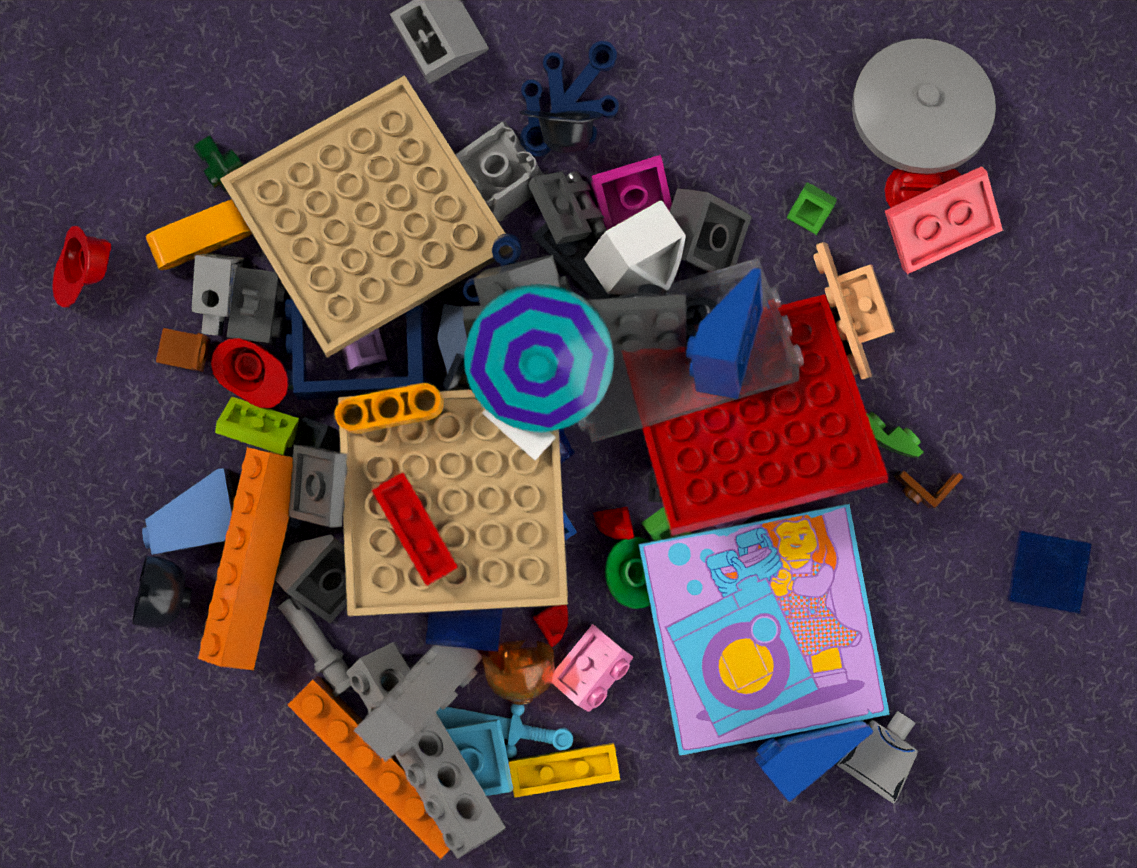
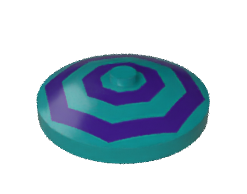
[465,284,614,432]

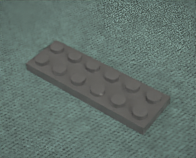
[463,295,686,352]

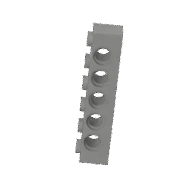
[346,642,505,859]

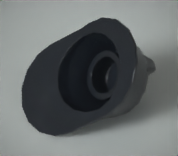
[519,110,602,153]

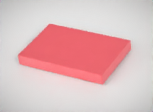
[885,166,1003,274]

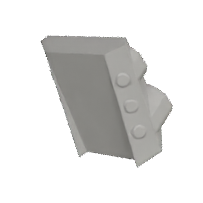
[455,121,544,221]

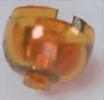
[482,640,555,705]

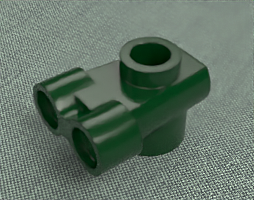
[193,135,243,191]

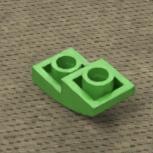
[867,411,923,458]

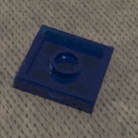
[1007,531,1092,613]

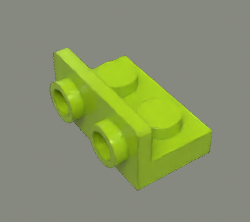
[215,397,299,455]

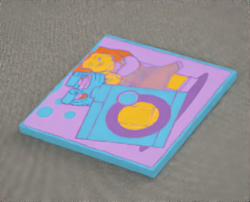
[638,504,890,756]

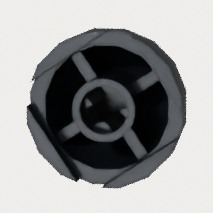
[132,556,192,628]

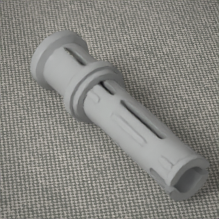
[278,597,352,697]

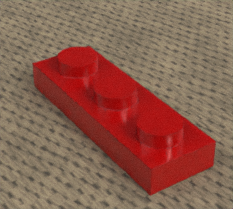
[371,472,459,586]

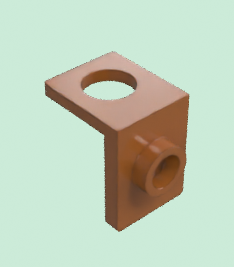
[156,328,211,372]
[894,470,964,508]

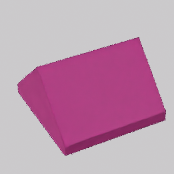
[591,155,672,230]

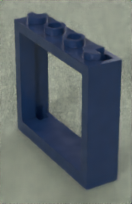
[285,299,426,400]

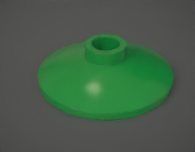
[605,537,650,609]

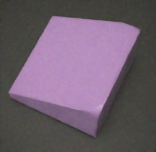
[342,328,387,371]

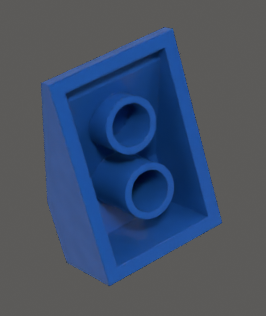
[687,268,763,399]
[754,720,874,802]

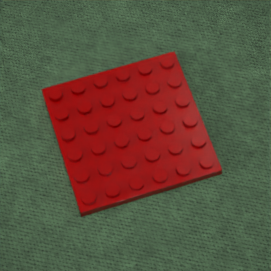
[621,294,888,536]

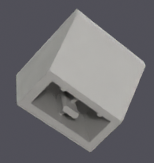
[390,0,489,85]

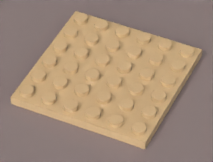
[220,75,513,357]
[338,390,568,616]

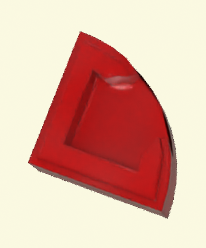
[593,507,634,539]
[533,605,568,647]

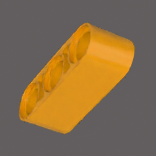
[145,199,252,271]
[335,384,444,434]

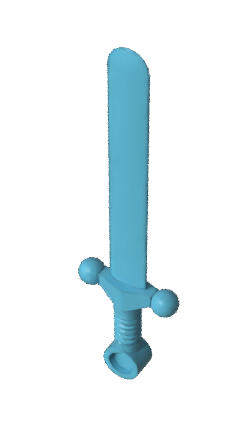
[436,702,573,758]

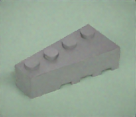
[354,627,483,762]

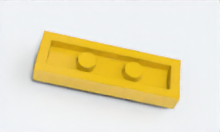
[508,743,620,798]

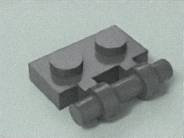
[528,171,607,244]

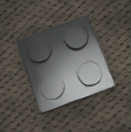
[289,445,348,527]

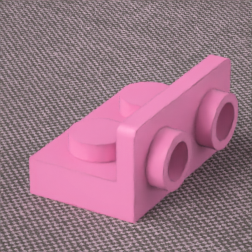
[548,624,633,712]

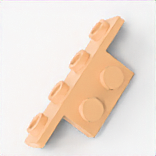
[814,242,895,379]

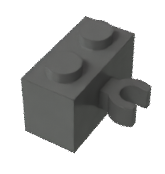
[227,267,288,346]

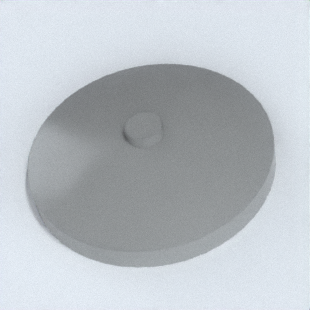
[852,39,996,174]

